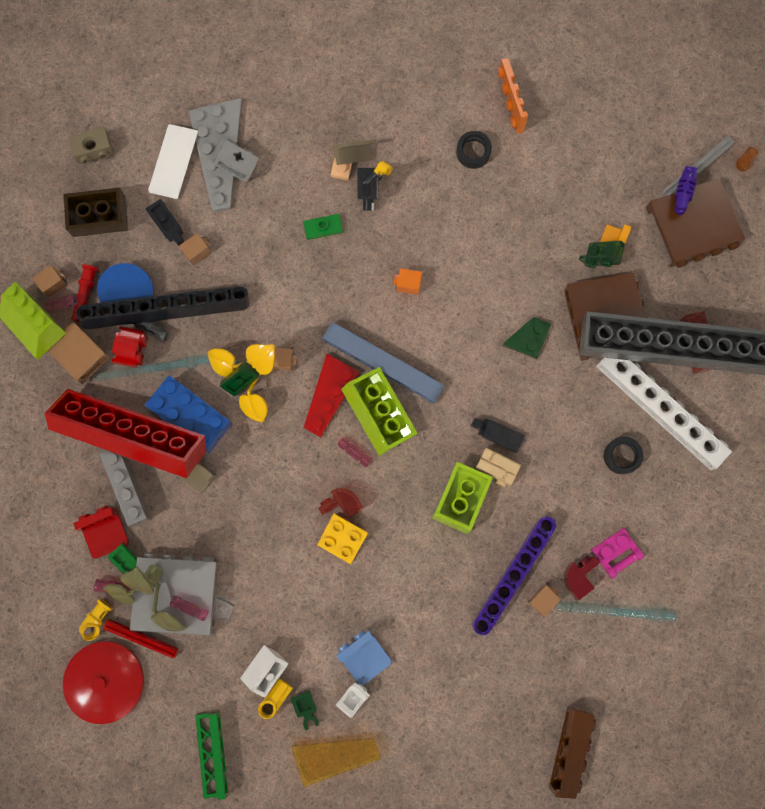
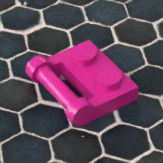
[591,528,644,579]

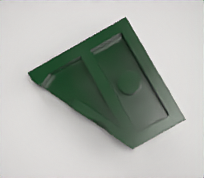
[503,317,551,359]

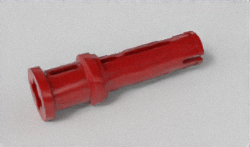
[71,264,99,322]

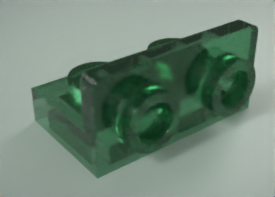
[579,240,625,268]

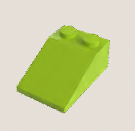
[432,462,493,534]

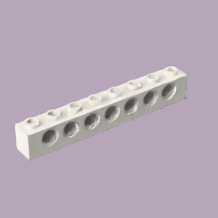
[596,358,732,470]

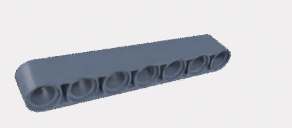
[322,322,444,403]

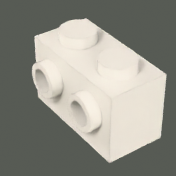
[240,645,289,698]

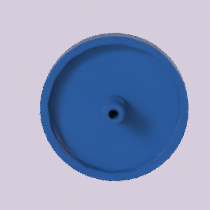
[97,263,154,313]

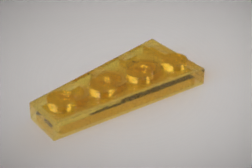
[291,738,381,787]

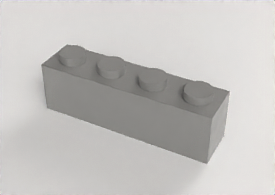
[100,451,151,527]

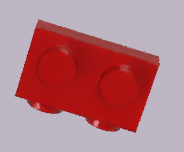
[73,506,129,559]

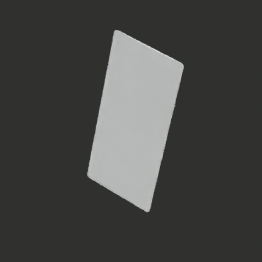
[148,124,198,199]

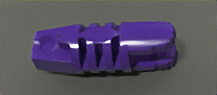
[674,166,697,215]

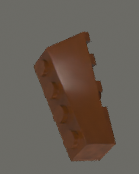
[549,706,596,799]

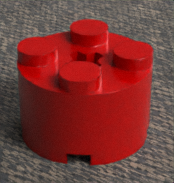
[112,326,148,368]

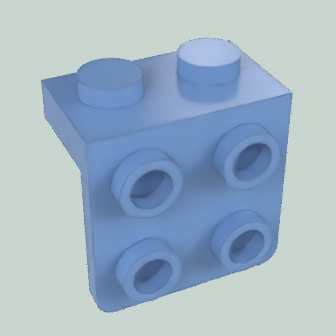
[336,630,391,685]

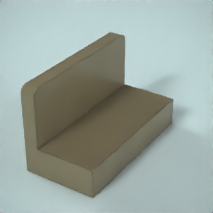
[333,139,376,165]
[179,462,216,493]

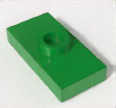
[303,214,343,240]
[107,543,137,574]

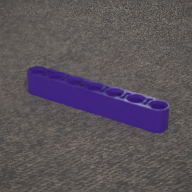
[472,517,556,635]

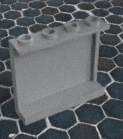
[130,554,220,635]

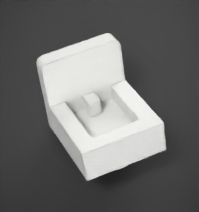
[336,682,370,718]

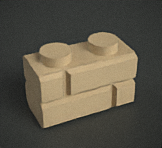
[475,448,521,488]

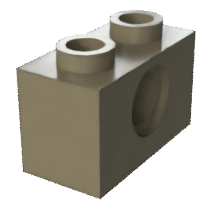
[69,127,114,164]

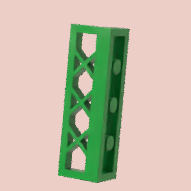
[195,711,229,800]

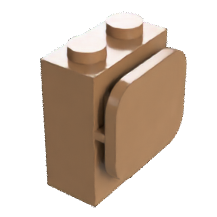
[48,322,110,384]

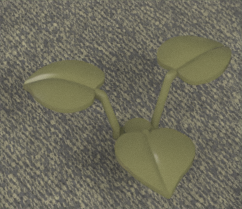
[103,565,187,632]

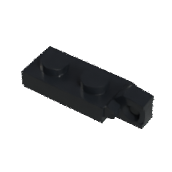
[146,199,184,248]
[471,418,525,453]

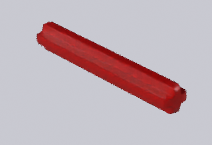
[104,619,179,658]

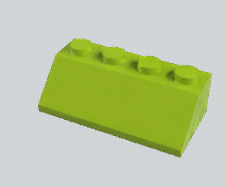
[0,281,66,360]
[341,367,418,456]

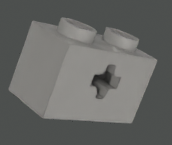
[213,140,259,182]

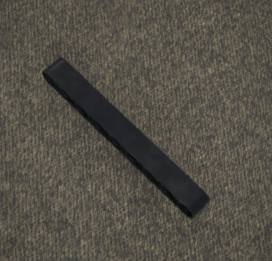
[76,286,249,329]

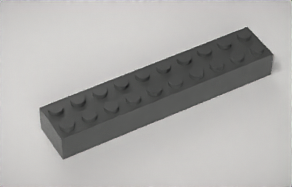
[579,311,765,375]

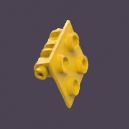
[317,513,368,564]

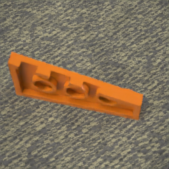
[497,58,528,134]

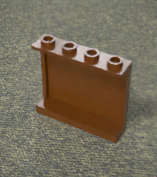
[646,178,745,268]
[564,273,648,361]

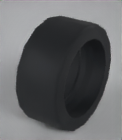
[456,131,492,169]
[603,437,643,475]

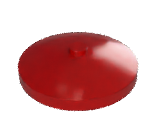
[63,641,144,724]

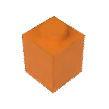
[394,268,422,295]

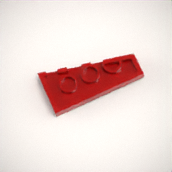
[304,354,359,438]

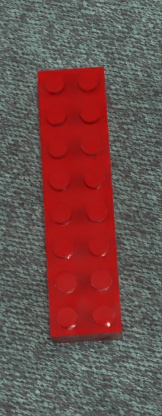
[45,389,206,479]

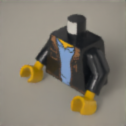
[357,161,393,211]

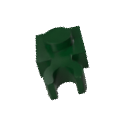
[291,690,319,731]

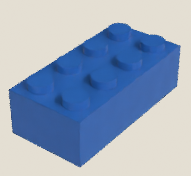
[145,375,232,454]

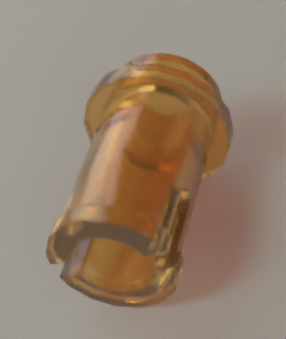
[736,147,758,171]

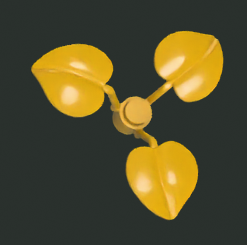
[207,344,275,422]

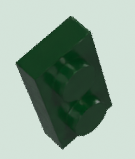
[220,361,260,397]

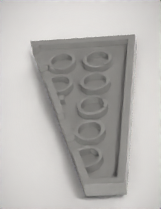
[189,98,242,213]

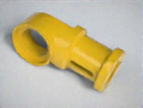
[79,598,113,641]

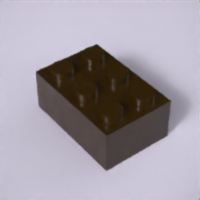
[63,188,128,237]

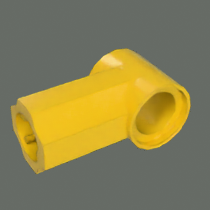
[258,678,293,719]

